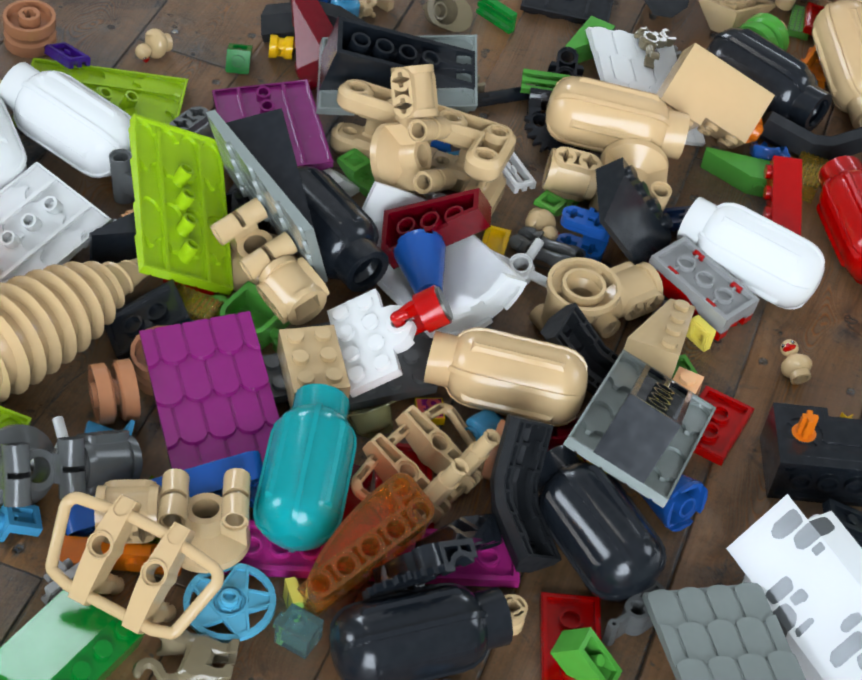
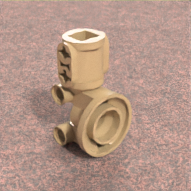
[370,64,457,194]
[542,139,672,211]
[210,198,330,325]
[529,257,664,338]
[94,468,251,573]

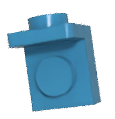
[0,504,43,543]

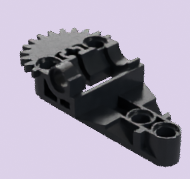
[524,47,590,156]
[362,513,503,600]

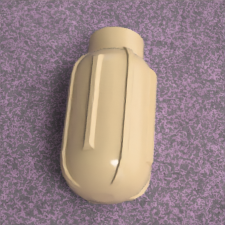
[812,0,862,129]
[545,76,690,160]
[424,327,588,427]

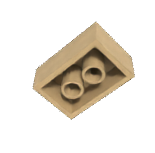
[277,325,351,409]

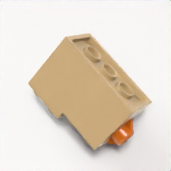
[656,43,775,149]

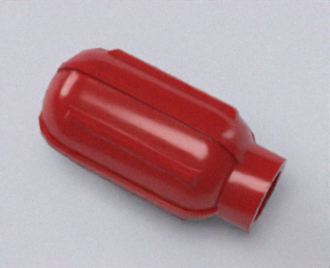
[816,155,862,285]

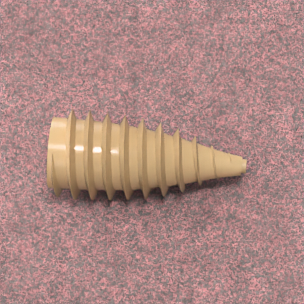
[0,258,148,403]

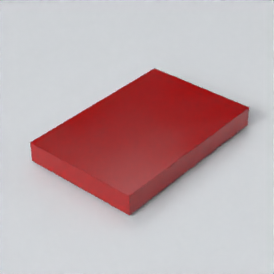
[693,385,755,466]

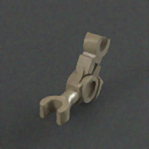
[634,26,677,69]

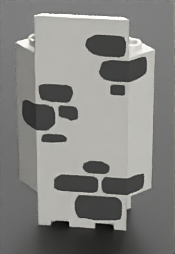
[726,494,862,680]

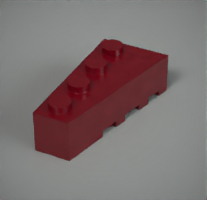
[381,188,492,269]

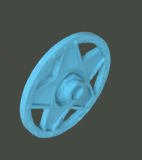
[183,563,276,643]

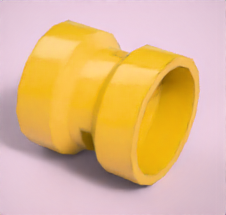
[268,34,294,60]

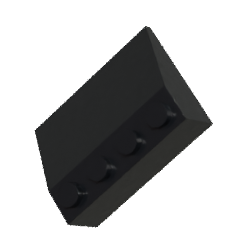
[596,157,673,265]

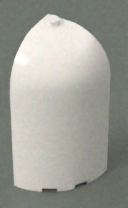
[362,181,528,338]

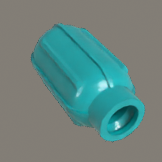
[253,383,357,553]

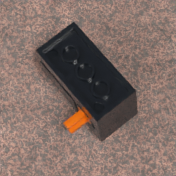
[760,402,862,507]

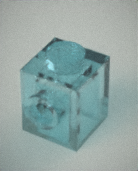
[273,603,324,659]

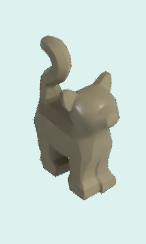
[132,623,240,680]

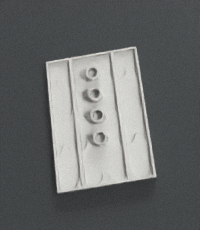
[585,27,706,147]
[0,162,114,283]

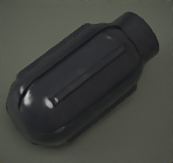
[707,27,832,131]
[298,166,389,292]
[538,445,667,602]
[329,583,513,680]

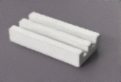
[502,152,537,194]

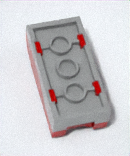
[649,236,760,341]

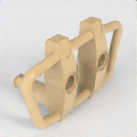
[351,403,501,532]
[45,492,224,640]

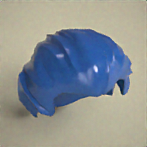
[749,141,791,161]

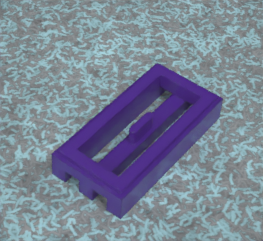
[44,42,91,69]

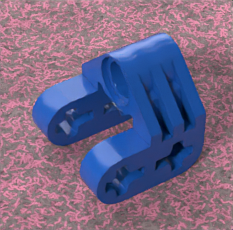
[556,205,611,262]

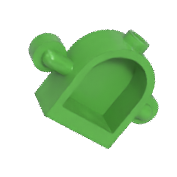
[208,281,290,353]

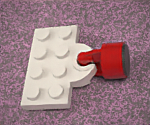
[327,285,453,398]

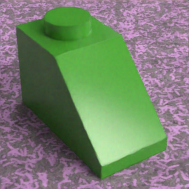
[550,627,622,680]

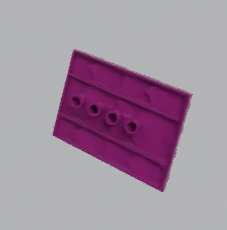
[212,79,333,170]
[139,311,279,470]

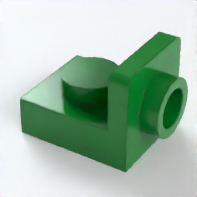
[225,43,253,74]

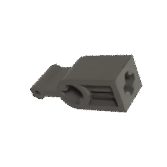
[602,581,666,646]

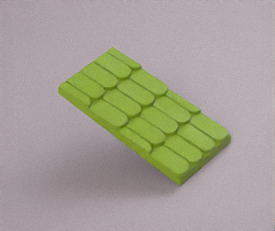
[12,58,188,127]
[128,113,234,296]

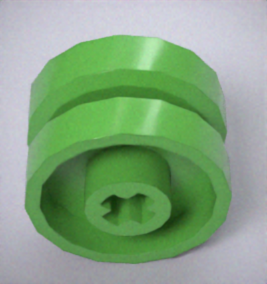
[739,12,789,51]

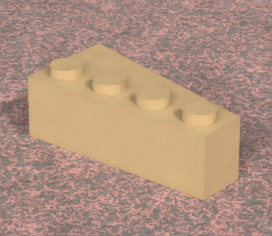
[624,298,695,379]

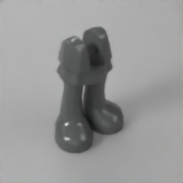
[508,226,586,267]

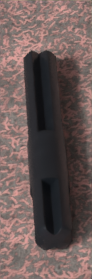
[477,86,529,108]

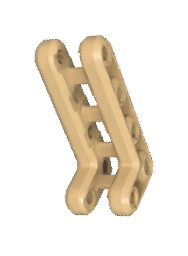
[329,79,516,216]

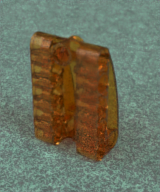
[297,473,435,617]

